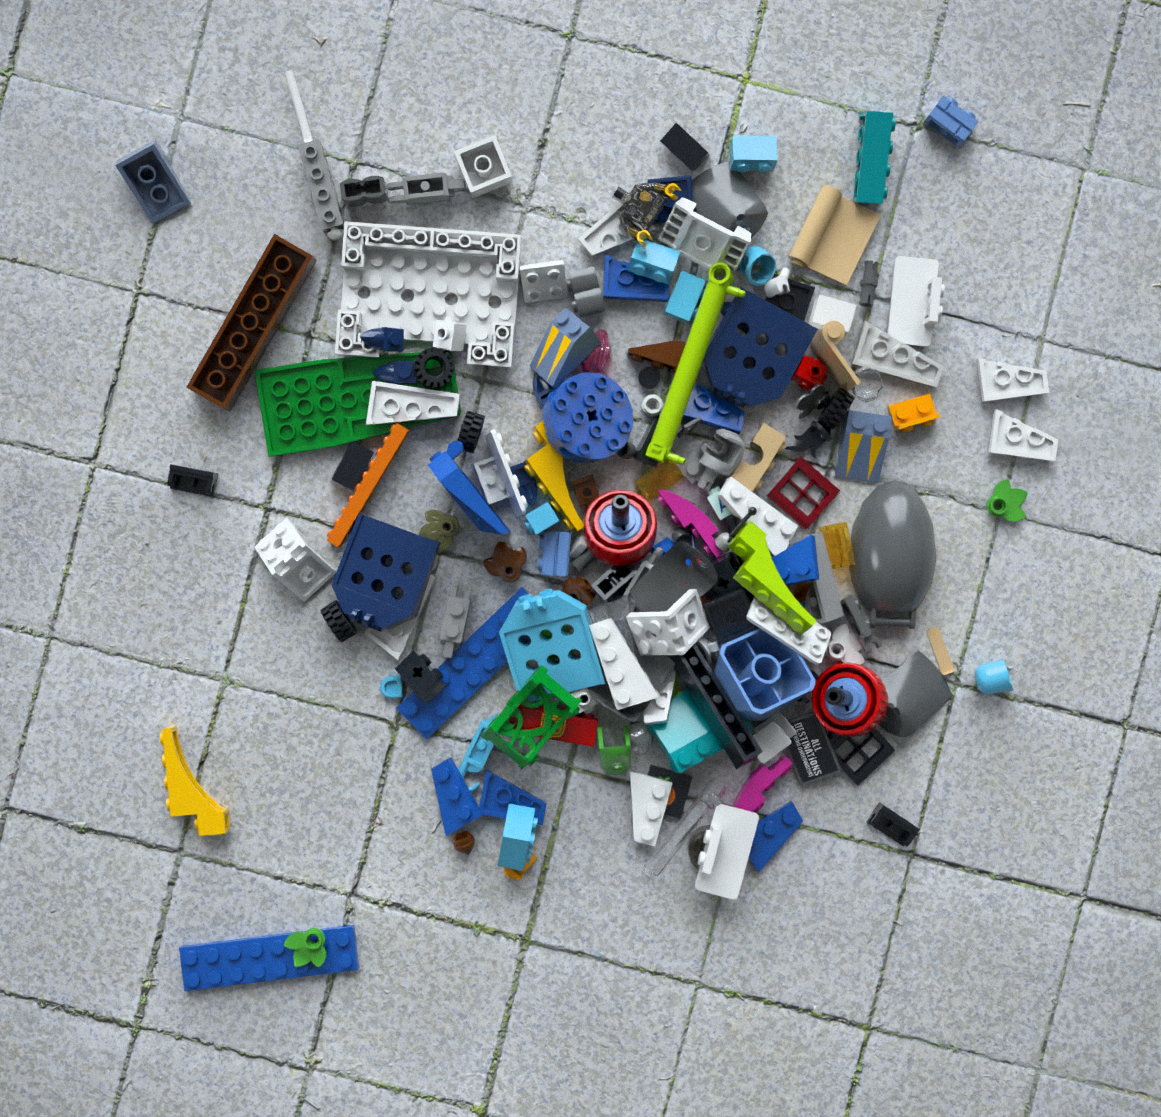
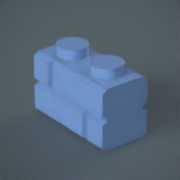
[924,96,978,147]
[538,531,571,577]

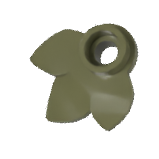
[419,509,460,553]

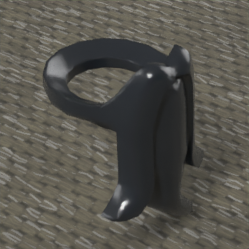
[785,420,832,458]

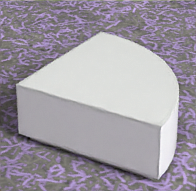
[569,528,587,558]

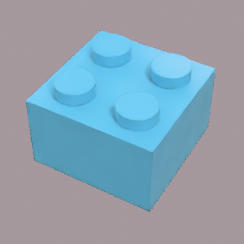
[497,804,538,871]

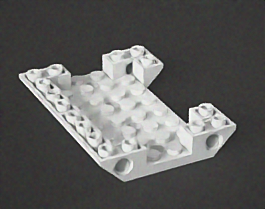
[335,221,521,367]

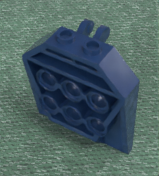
[703,287,818,408]
[332,513,440,632]

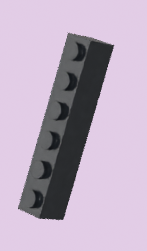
[667,644,763,770]

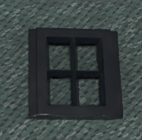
[830,729,895,786]

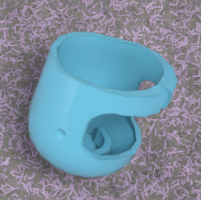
[738,246,776,286]
[975,660,1014,695]

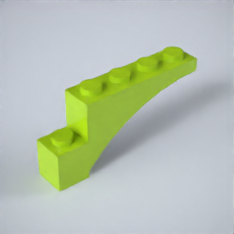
[728,520,816,635]

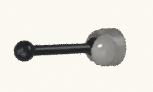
[715,507,757,552]

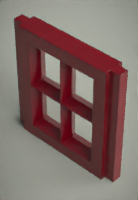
[766,456,840,530]

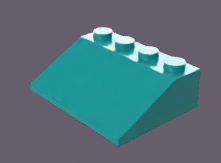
[649,690,755,773]

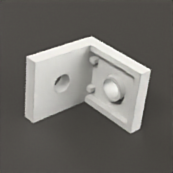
[255,518,336,602]
[626,589,710,655]

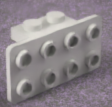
[887,256,945,347]
[472,430,528,518]
[746,596,831,665]
[695,803,759,900]

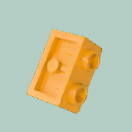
[887,393,940,433]

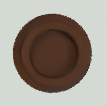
[453,831,475,855]

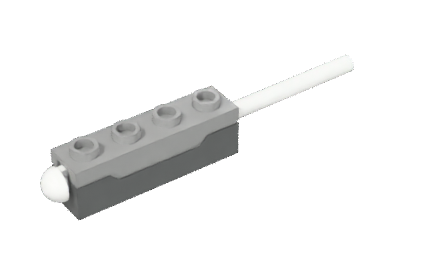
[285,70,345,240]

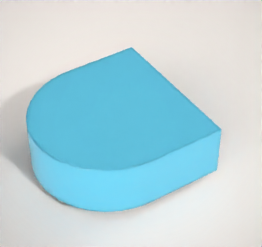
[380,675,403,698]

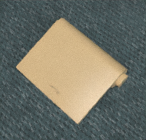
[788,185,881,286]
[810,321,861,391]

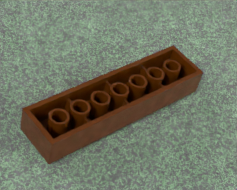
[186,234,317,412]

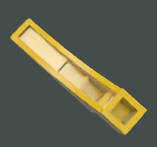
[523,420,584,532]
[160,726,230,836]

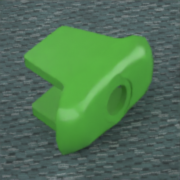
[597,724,631,775]

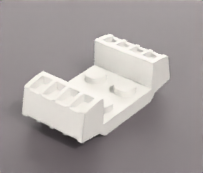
[658,197,751,275]

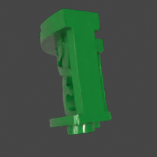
[481,665,582,769]

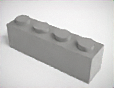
[789,532,844,623]

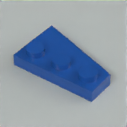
[431,757,483,836]

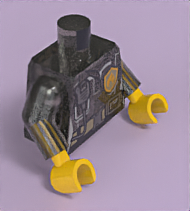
[612,183,681,247]

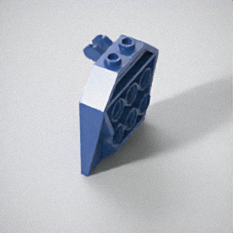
[428,441,511,536]

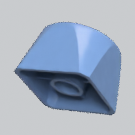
[714,628,816,721]

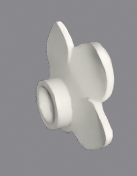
[825,624,865,665]

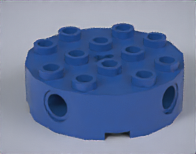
[542,372,633,463]

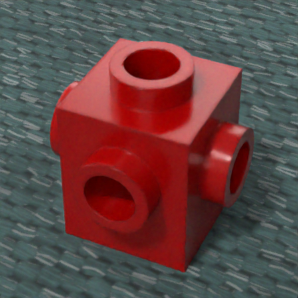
[791,355,828,390]

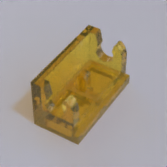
[634,461,684,502]
[818,522,855,569]

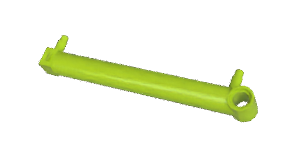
[645,263,746,465]

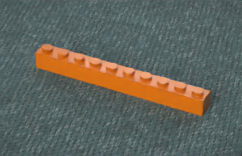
[327,423,410,547]

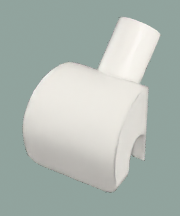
[765,268,791,298]

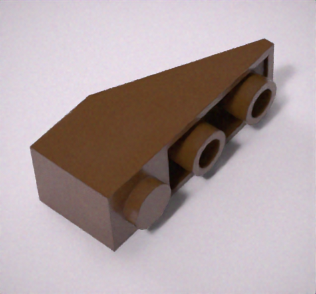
[627,340,686,374]

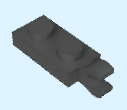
[840,595,882,654]

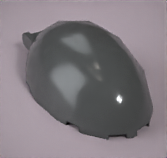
[848,480,937,629]

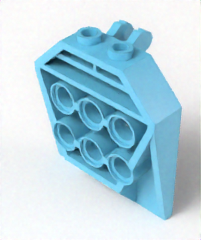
[499,589,606,701]

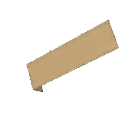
[926,626,956,675]

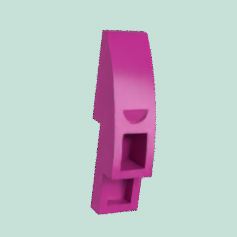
[657,489,724,558]
[732,755,793,813]

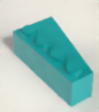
[853,111,896,204]

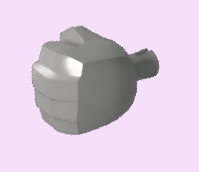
[697,428,745,492]

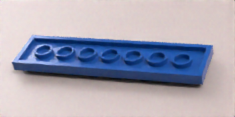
[396,587,531,739]
[179,925,359,991]

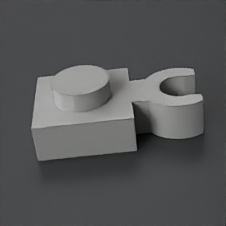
[677,453,715,493]

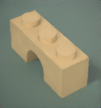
[730,423,786,492]

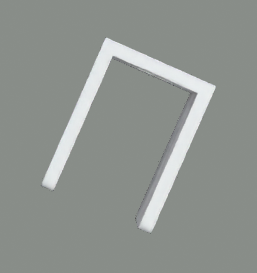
[808,295,856,336]
[751,712,796,764]

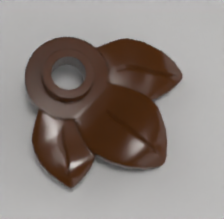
[483,541,527,583]

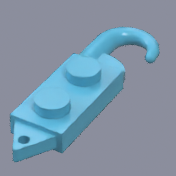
[458,713,500,792]

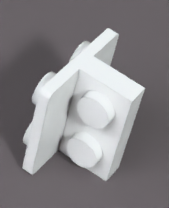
[520,260,568,303]

